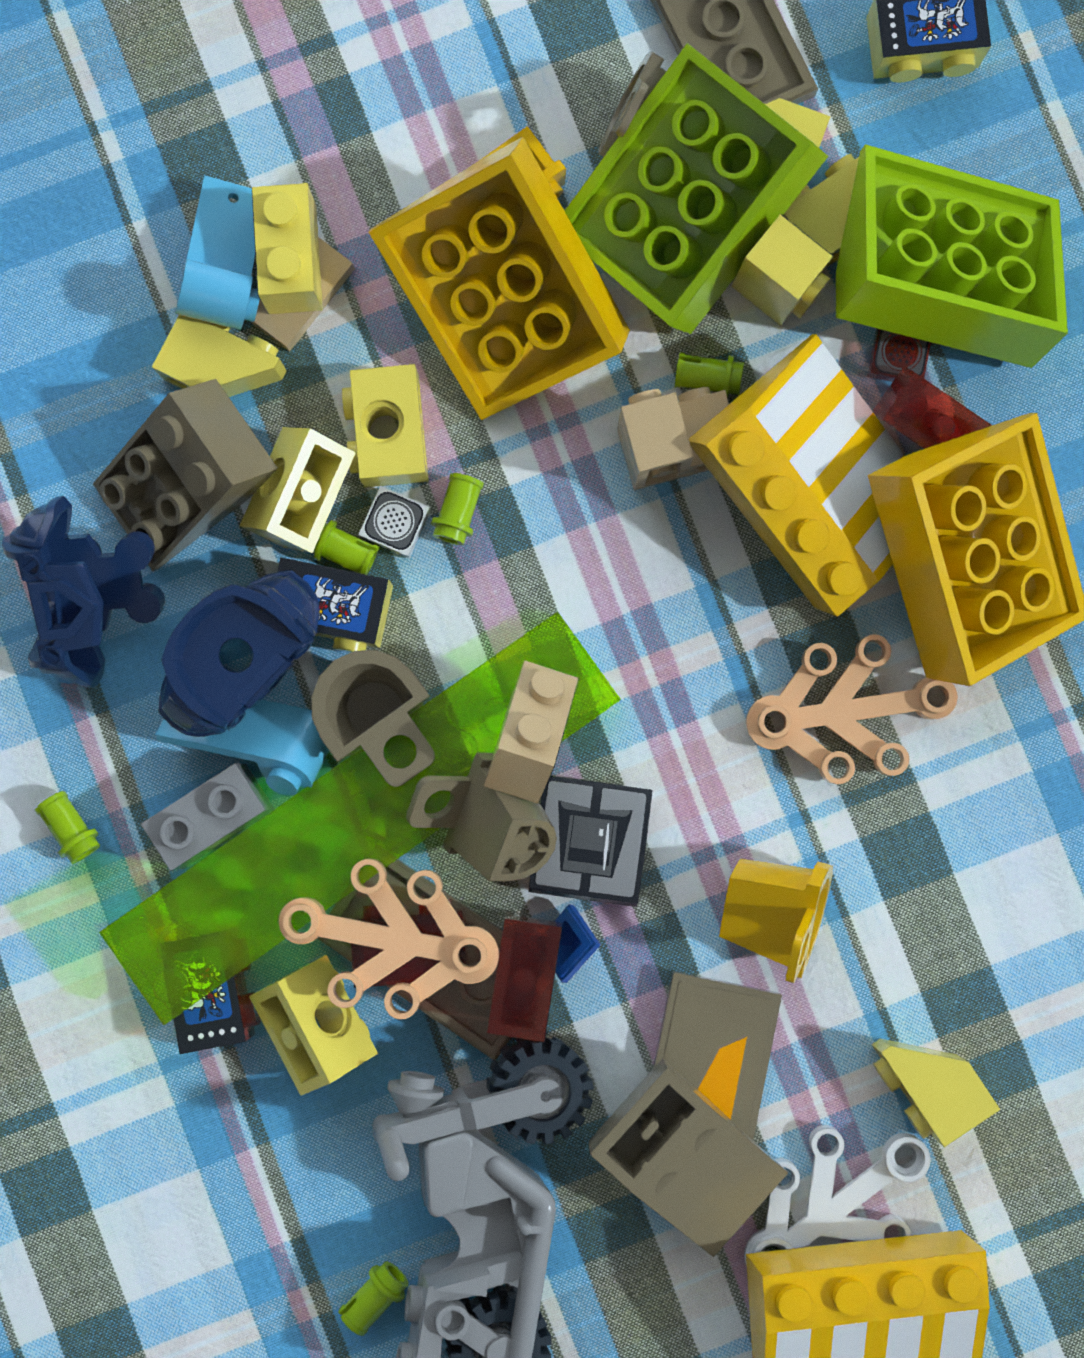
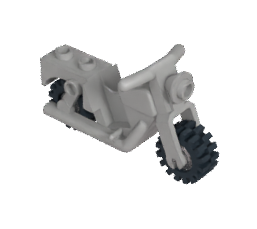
[372,1033,594,1358]

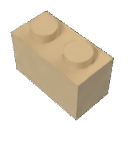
[484,660,579,804]

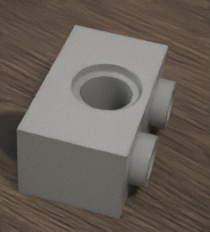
[141,763,275,871]

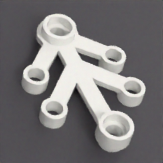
[744,1125,931,1263]

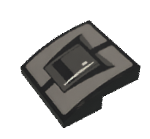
[528,776,653,907]

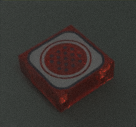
[867,328,931,387]

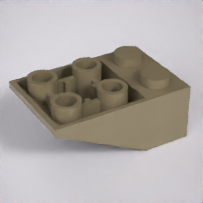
[93,379,278,571]
[588,1058,788,1257]

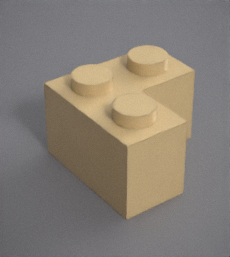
[617,387,729,490]

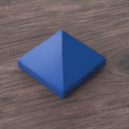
[535,904,601,983]

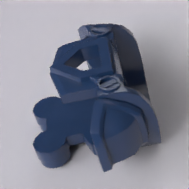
[2,496,165,688]
[158,570,320,737]

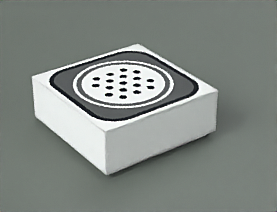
[358,486,431,558]

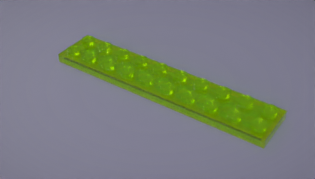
[99,611,621,1025]

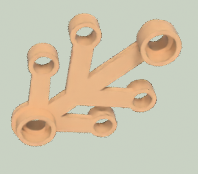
[746,634,958,784]
[279,858,499,1019]

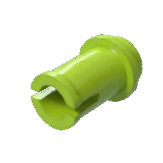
[675,352,744,399]
[431,473,484,545]
[313,520,380,575]
[35,791,100,864]
[338,1261,409,1336]

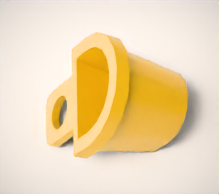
[719,859,833,983]

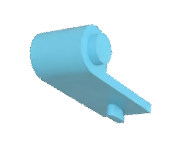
[175,175,260,330]
[155,700,329,796]

